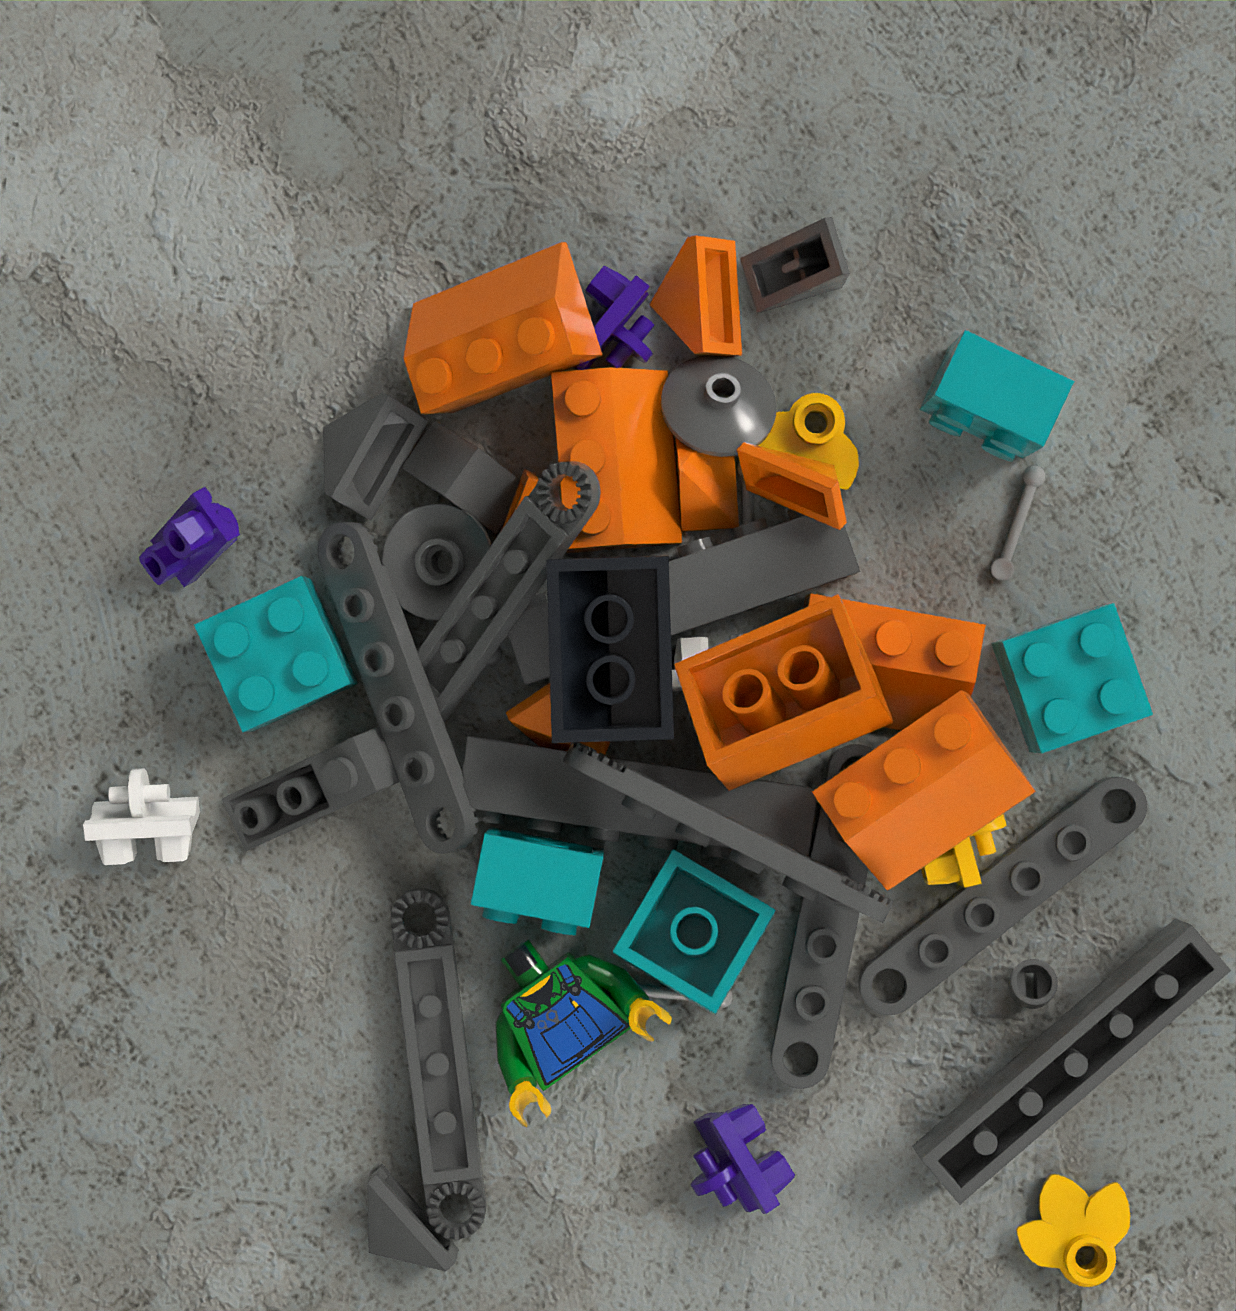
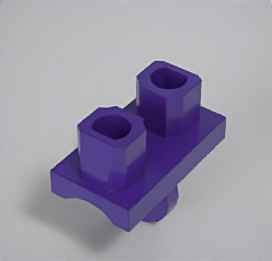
[573,266,655,370]
[139,487,240,587]
[690,1104,795,1214]

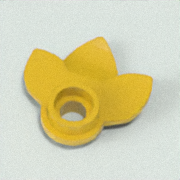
[758,393,859,490]
[1016,1174,1130,1287]

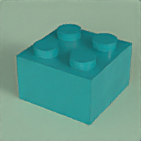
[919,330,1075,462]
[194,576,358,733]
[991,603,1153,754]
[471,827,604,935]
[613,849,776,1016]

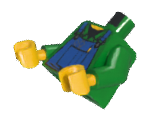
[495,939,672,1127]

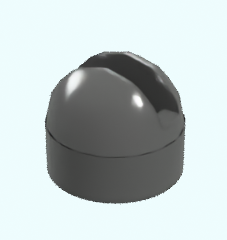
[1008,959,1058,1009]

